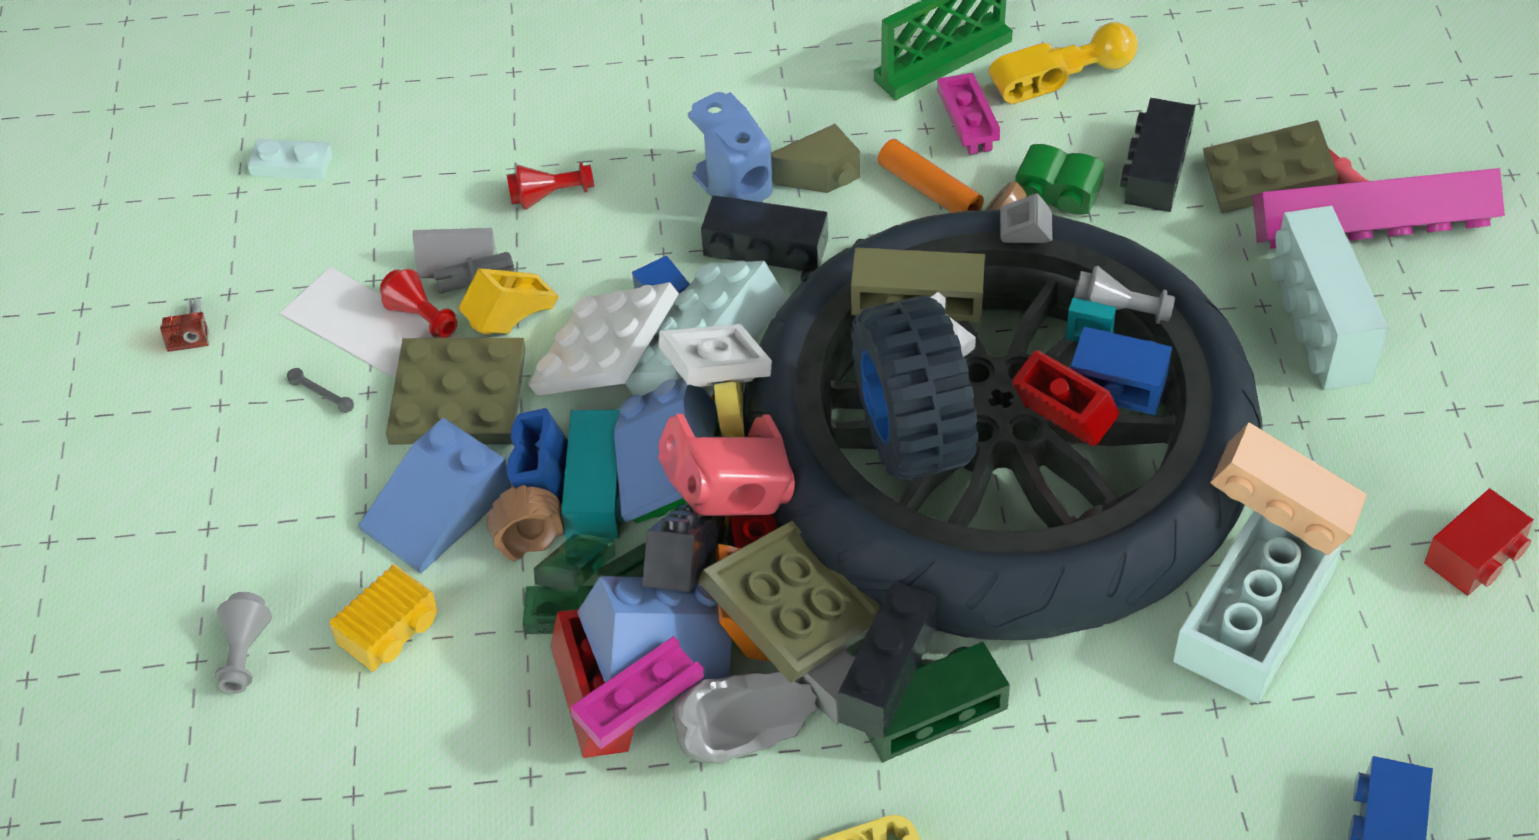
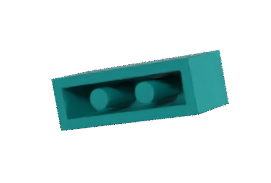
[561,409,625,539]

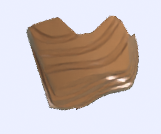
[486,485,564,561]

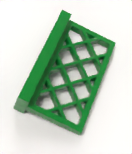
[874,0,1013,101]

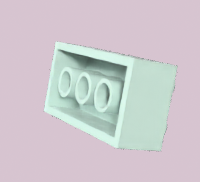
[1269,206,1388,390]
[625,261,787,398]
[1173,511,1343,704]

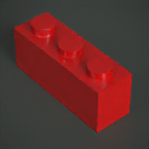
[551,609,635,758]

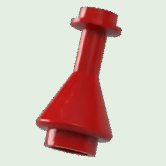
[506,162,594,210]
[380,269,458,338]

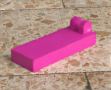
[937,73,1000,155]
[571,636,704,749]

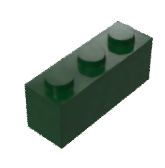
[865,641,1010,763]

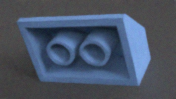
[577,576,732,685]

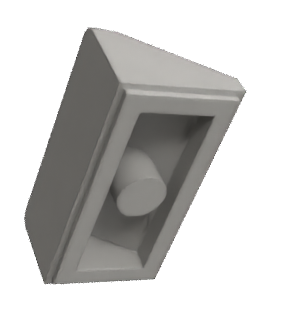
[413,228,497,278]

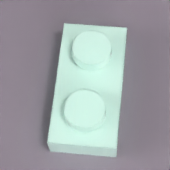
[247,139,333,180]

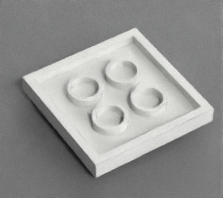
[528,282,679,396]

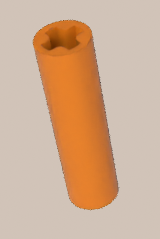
[878,139,984,213]

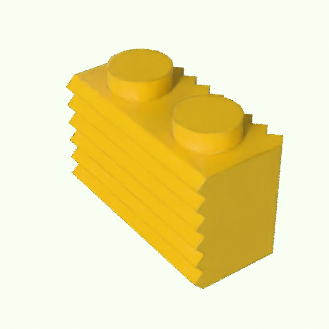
[329,564,438,672]

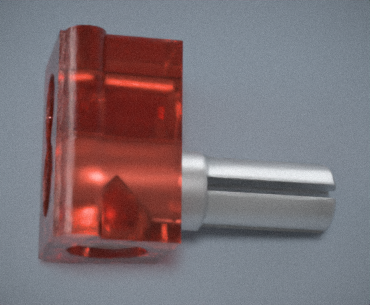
[160,298,209,352]

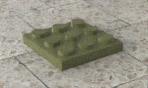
[386,338,526,445]
[698,521,881,683]

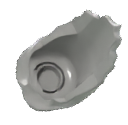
[673,671,818,764]

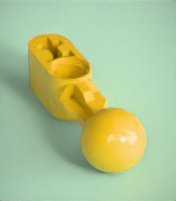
[989,22,1138,104]

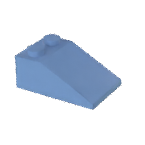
[614,378,718,522]
[359,417,511,573]

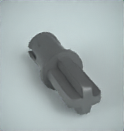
[433,252,515,294]

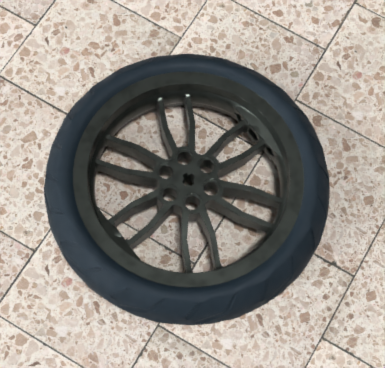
[743,210,1263,640]

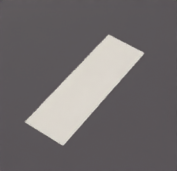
[279,267,461,378]

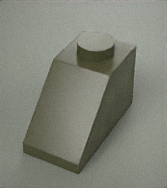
[771,124,860,193]

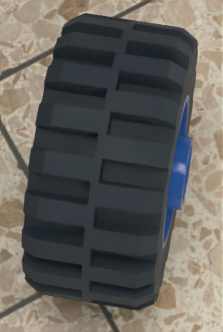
[851,295,978,481]

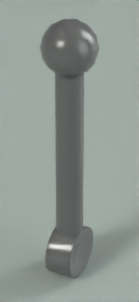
[287,368,354,413]

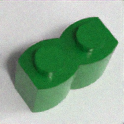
[1015,144,1105,215]

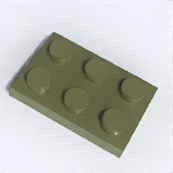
[1203,120,1338,213]

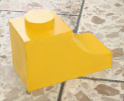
[458,268,559,335]

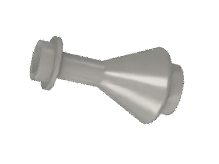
[1074,266,1175,324]
[215,592,272,694]

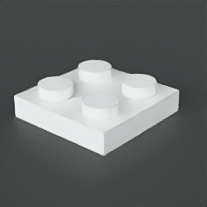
[659,324,772,387]

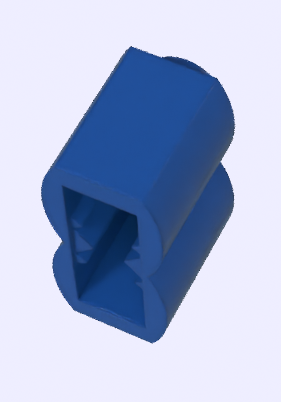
[507,408,568,505]

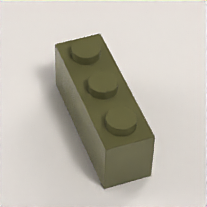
[851,248,985,322]

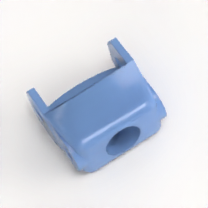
[688,92,772,202]

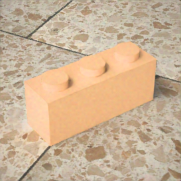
[1210,422,1367,555]

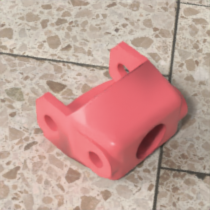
[658,414,795,516]

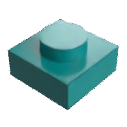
[1065,298,1116,342]

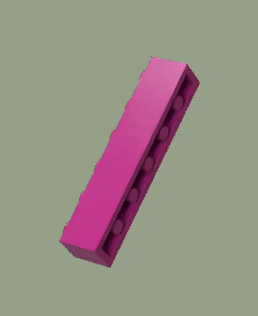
[1252,168,1505,249]

